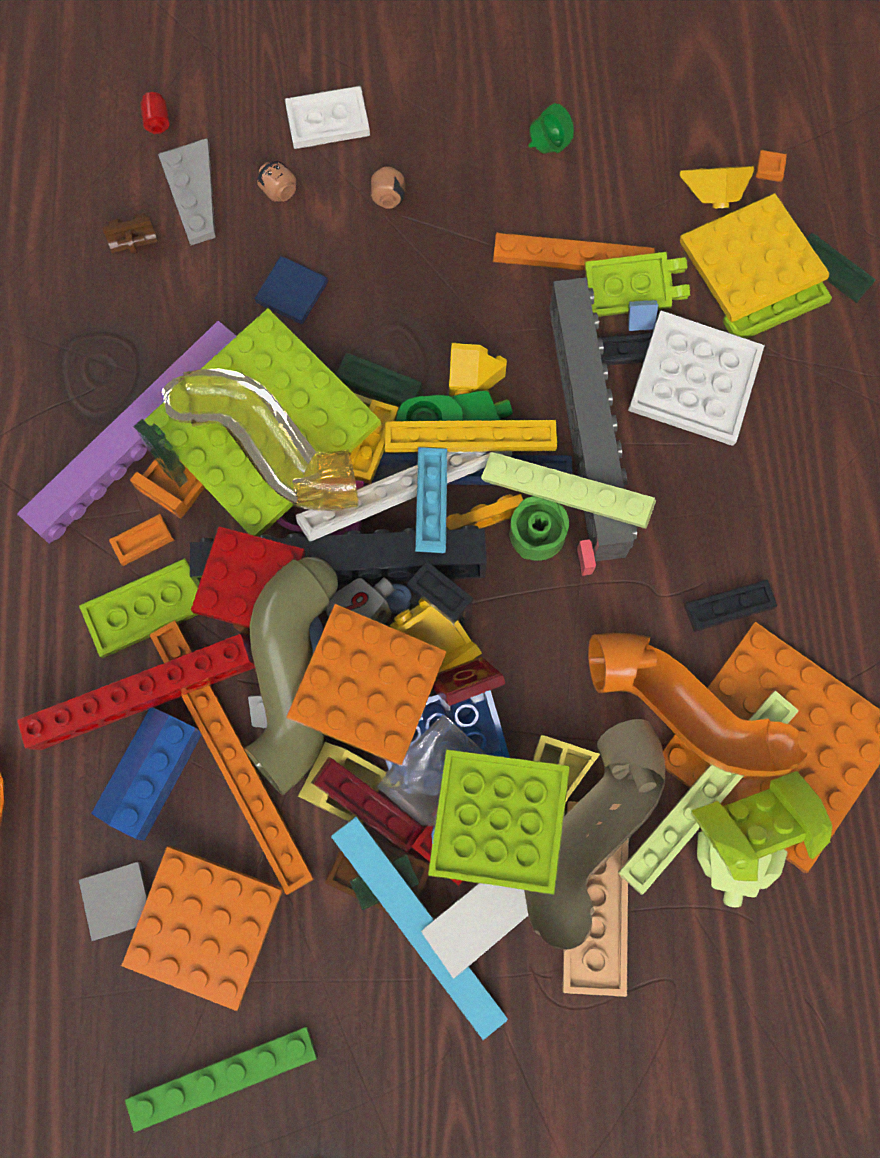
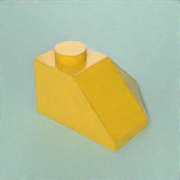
[680,166,754,208]
[449,343,507,396]

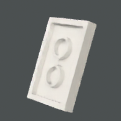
[285,86,370,149]

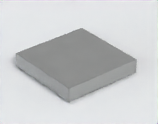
[79,862,148,941]

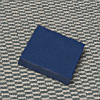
[255,256,328,325]

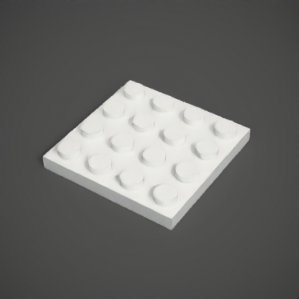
[628,311,764,446]

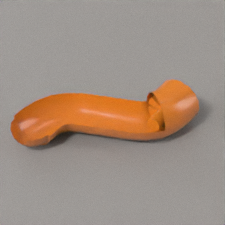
[588,632,808,777]

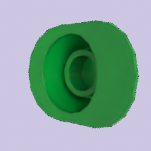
[528,103,574,154]
[396,395,464,421]

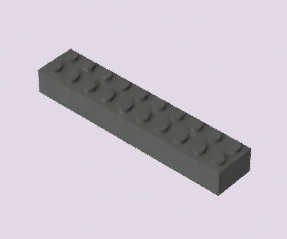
[549,277,637,561]

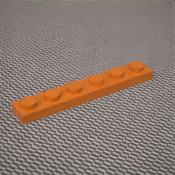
[493,233,655,271]

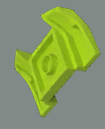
[691,771,832,882]

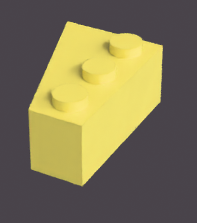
[532,735,600,801]

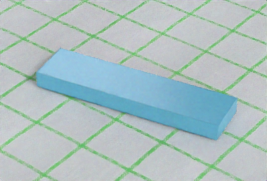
[415,447,447,553]

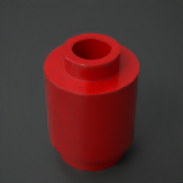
[140,92,170,134]

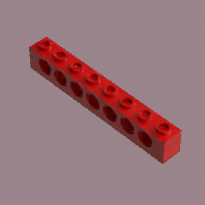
[17,634,255,750]

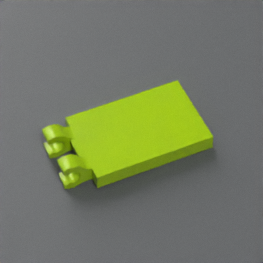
[585,252,690,317]

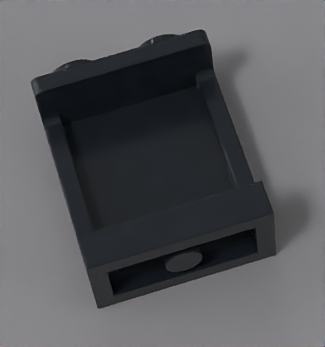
[407,561,473,627]

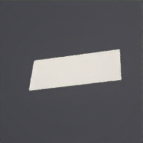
[421,883,528,979]

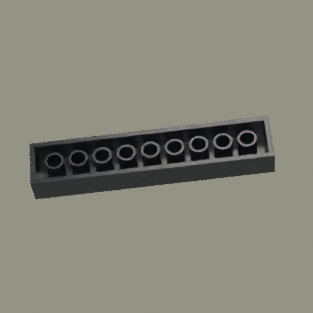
[190,525,487,587]

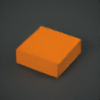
[755,150,787,182]

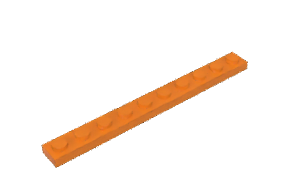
[150,620,315,895]

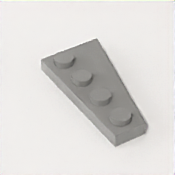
[158,138,216,245]

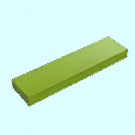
[722,282,832,339]

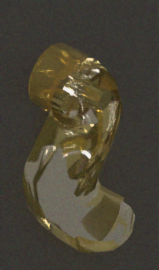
[162,369,359,511]

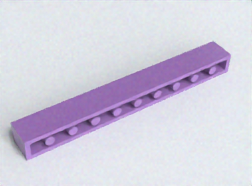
[17,321,236,544]

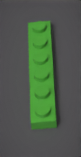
[125,1026,318,1132]

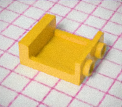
[390,598,482,673]

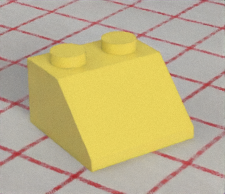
[298,742,387,823]

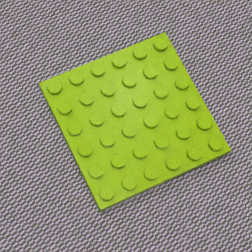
[143,308,382,537]

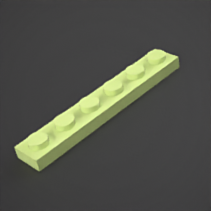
[481,452,656,529]

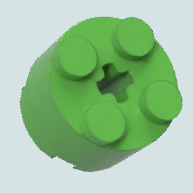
[509,496,569,560]

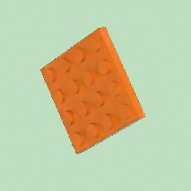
[286,604,447,765]
[122,845,283,1011]

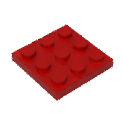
[191,527,306,628]

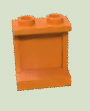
[130,446,205,519]

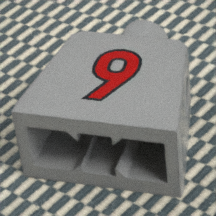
[325,578,395,624]

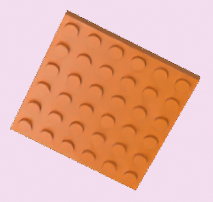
[663,622,880,873]

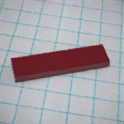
[311,757,424,853]

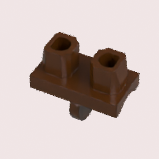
[102,213,158,254]

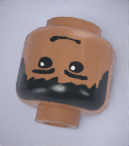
[257,161,296,202]
[371,167,405,209]

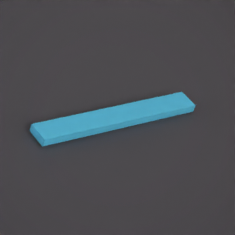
[331,816,508,1040]

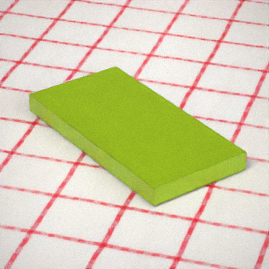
[79,558,199,659]

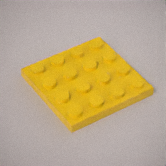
[680,194,829,323]

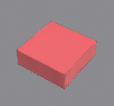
[577,539,596,576]

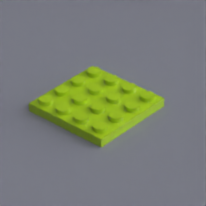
[428,750,570,894]

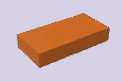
[109,514,174,566]

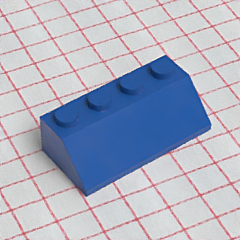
[91,708,202,841]

